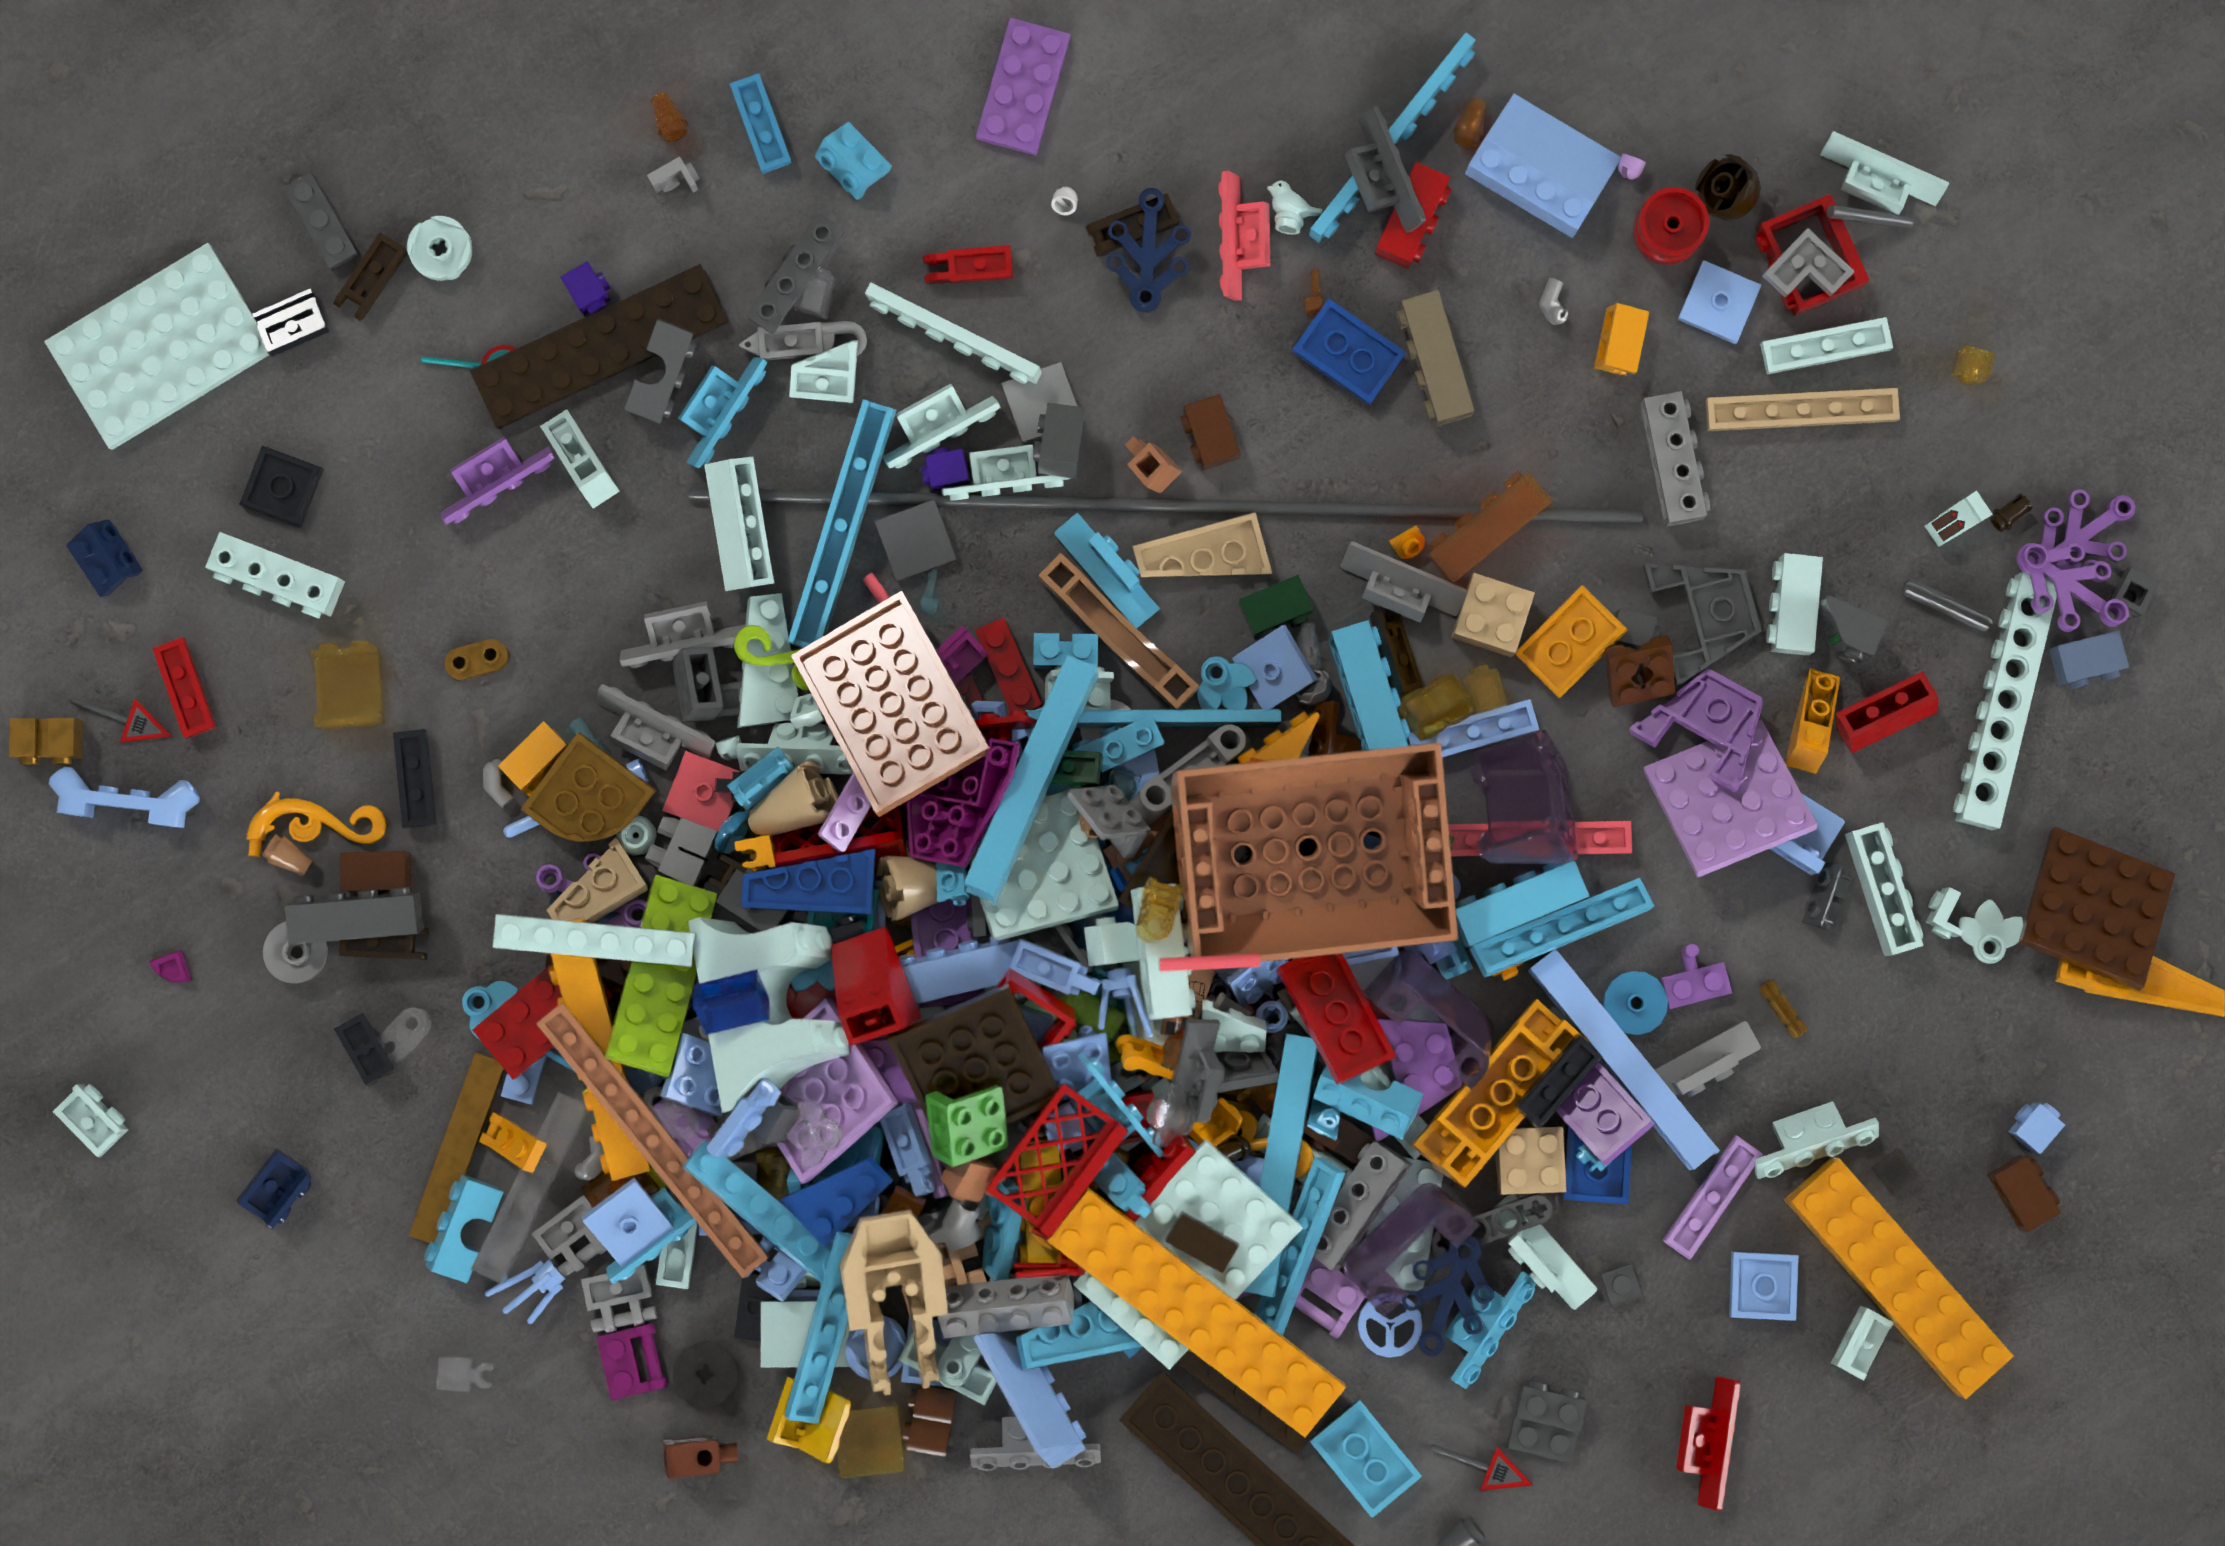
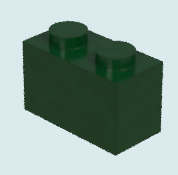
[1238,574,1314,638]

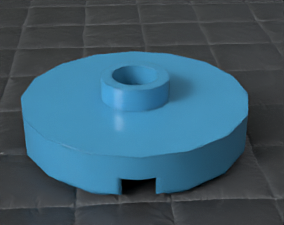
[1602,971,1668,1035]

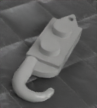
[739,321,867,361]

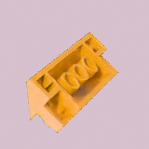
[1411,999,1588,1188]

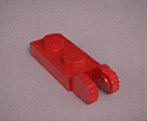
[923,245,1013,284]

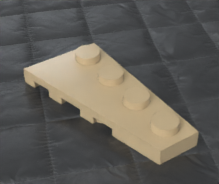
[1132,512,1272,577]

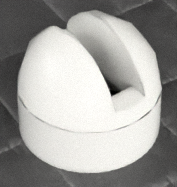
[1051,187,1078,215]

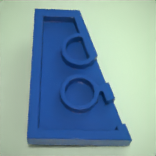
[780,1157,893,1247]

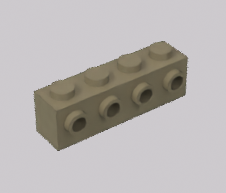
[1396,290,1475,427]

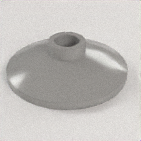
[263,921,328,984]

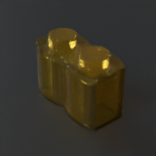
[1399,673,1475,741]

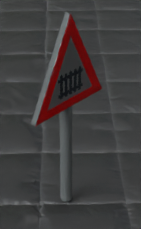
[70,698,173,743]
[1430,1444,1533,1491]

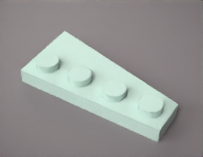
[737,593,798,728]

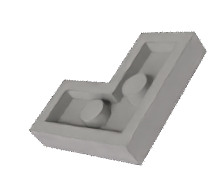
[1762,228,1854,298]

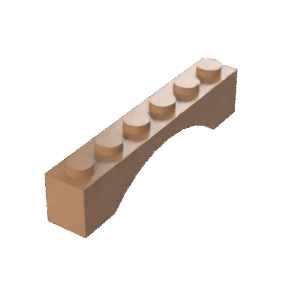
[1038,553,1199,710]

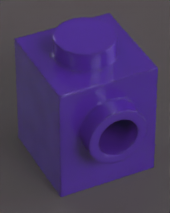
[560,261,611,316]
[921,447,970,492]

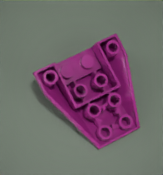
[907,739,1020,868]

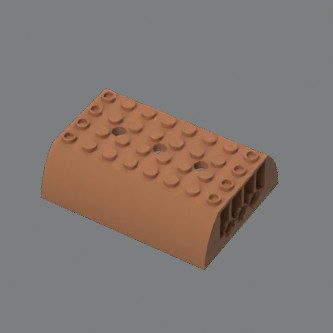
[1171,743,1458,962]

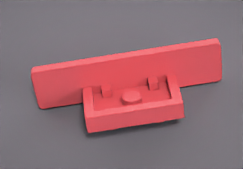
[1218,170,1270,301]

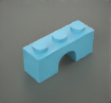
[1313,1066,1424,1140]
[424,1174,504,1283]

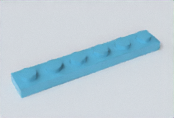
[1470,878,1654,978]
[682,1140,832,1283]
[1255,1157,1345,1336]
[784,1232,853,1424]

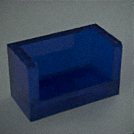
[693,969,770,1035]

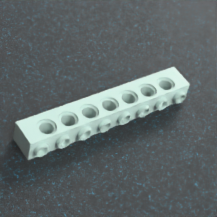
[1953,572,2057,830]

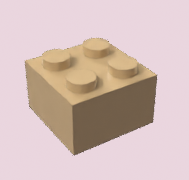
[1451,573,1535,657]
[1495,1126,1566,1195]

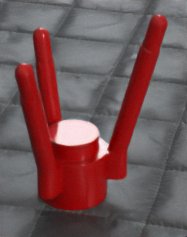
[1013,1228,1086,1278]

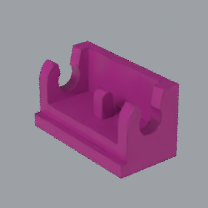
[936,625,988,686]

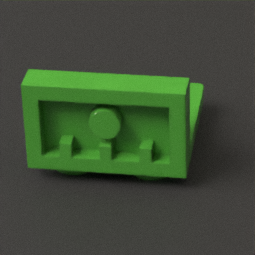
[925,1086,1008,1167]

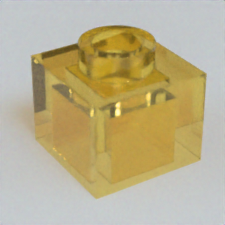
[1951,345,1995,385]

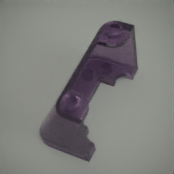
[1471,730,1578,864]

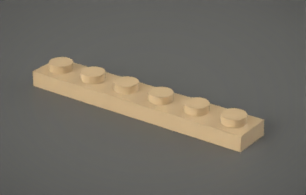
[1705,388,1900,431]

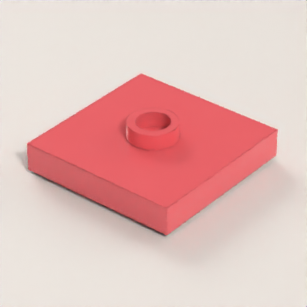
[662,751,740,831]

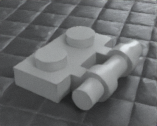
[532,1194,607,1277]
[581,1264,657,1333]

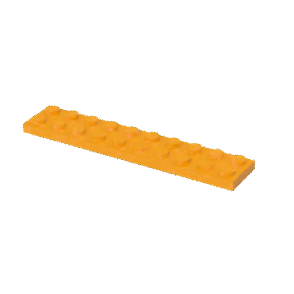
[1047,1187,1346,1437]

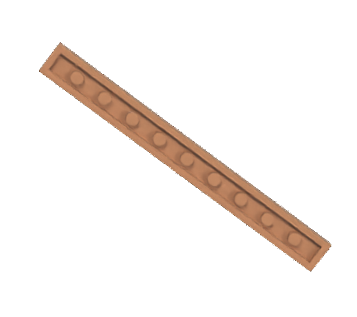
[536,1002,769,1278]

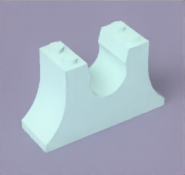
[688,918,850,1113]

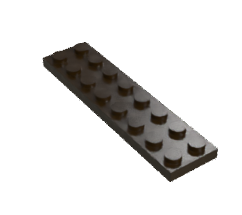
[470,264,728,429]
[1119,1370,1355,1546]

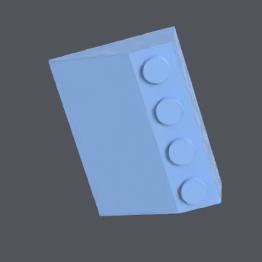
[1465,94,1621,238]
[973,1331,1087,1469]

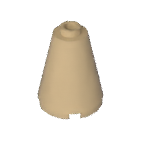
[748,761,838,836]
[876,856,968,921]

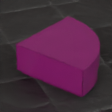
[149,950,192,983]

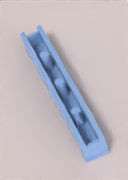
[1527,949,1720,1171]

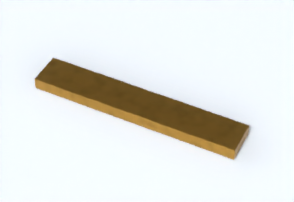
[408,1052,504,1243]

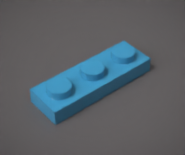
[730,73,792,174]

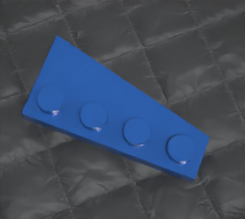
[741,849,876,915]

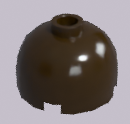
[1695,154,1761,221]

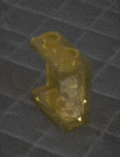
[310,641,385,730]

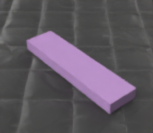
[1662,1135,1763,1260]

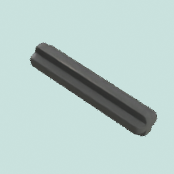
[1902,579,1994,632]

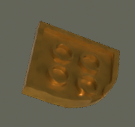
[521,732,657,842]

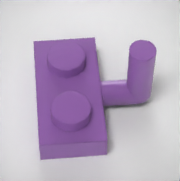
[1660,944,1732,1009]

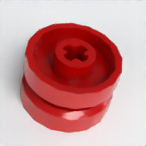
[1633,187,1709,265]

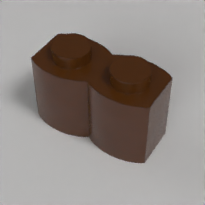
[902,1384,958,1457]

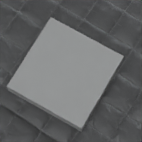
[1001,362,1077,444]

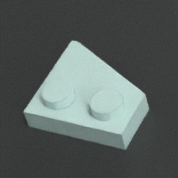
[789,340,858,403]
[1201,1000,1267,1053]

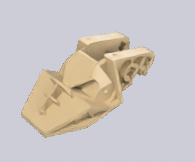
[839,1210,948,1396]

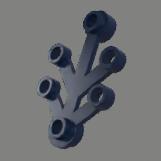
[1106,188,1191,313]
[1402,1235,1495,1356]

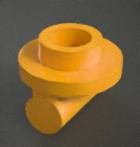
[1388,525,1425,559]

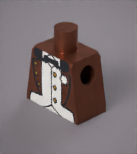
[663,1436,738,1479]

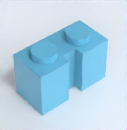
[1033,633,1098,669]

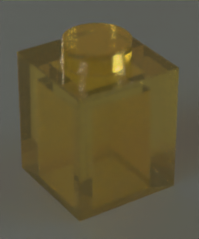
[1463,665,1508,715]

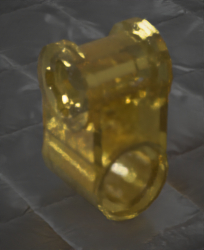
[1136,876,1183,943]

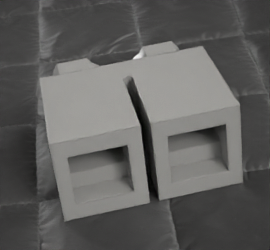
[645,816,718,887]

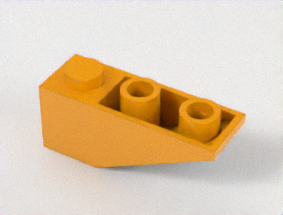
[1785,668,1840,774]
[1237,711,1320,764]

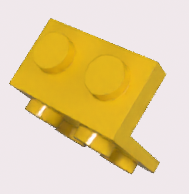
[767,1377,851,1463]

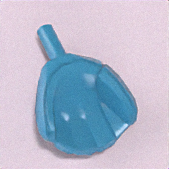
[714,805,755,855]

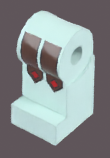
[1925,491,1993,547]

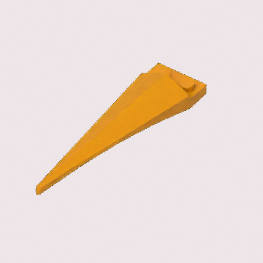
[2055,956,2225,1017]

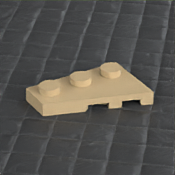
[547,837,648,923]

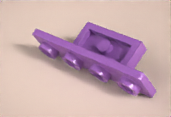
[440,436,555,525]

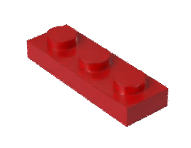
[975,617,1042,711]
[152,637,217,739]

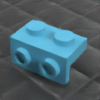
[815,122,892,200]

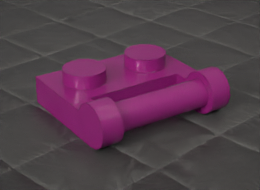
[596,1323,668,1401]

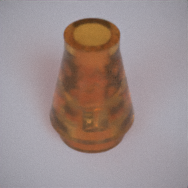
[651,92,688,142]
[1453,98,1487,148]

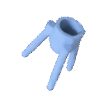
[1098,968,1153,1038]
[485,1259,566,1324]

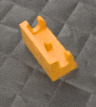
[1594,303,1650,375]
[498,721,569,796]
[734,835,776,871]

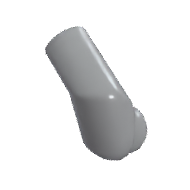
[1539,278,1568,325]
[483,759,514,808]
[575,1136,604,1181]

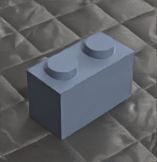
[2049,631,2129,689]

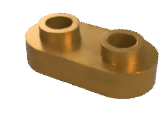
[444,639,509,680]

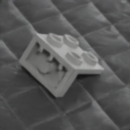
[1067,785,1151,858]

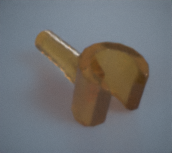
[1303,269,1323,315]

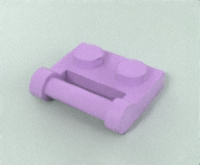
[1294,1257,1369,1340]

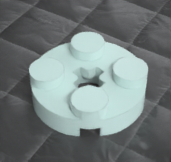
[407,216,472,281]

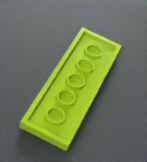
[604,875,718,1077]

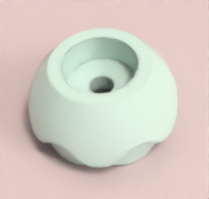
[616,816,657,856]

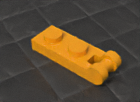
[1116,1034,1179,1080]
[479,1112,547,1173]

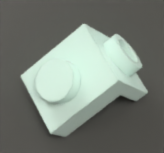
[1925,887,1964,940]

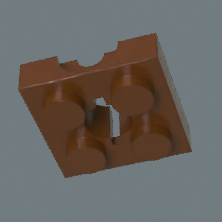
[1605,635,1675,707]

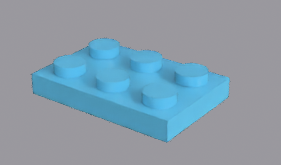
[1309,1399,1422,1518]

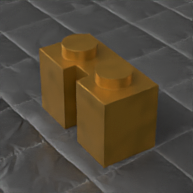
[9,718,83,765]

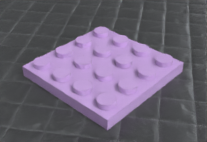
[1644,719,1817,878]
[777,998,899,1183]

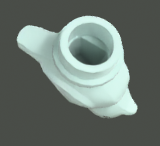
[1267,180,1323,235]

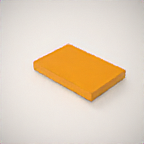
[1515,585,1628,698]

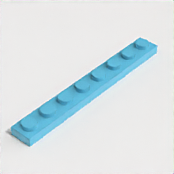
[1309,33,1476,243]

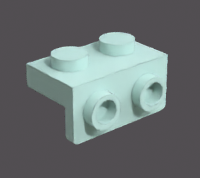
[53,1084,129,1157]

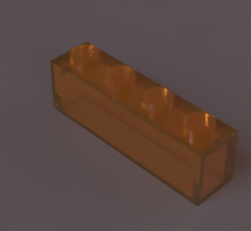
[1427,471,1553,583]

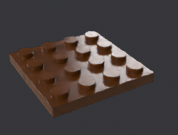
[2018,827,2175,991]

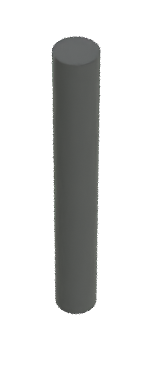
[1827,205,1913,229]

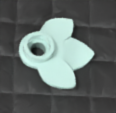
[1959,899,2023,964]

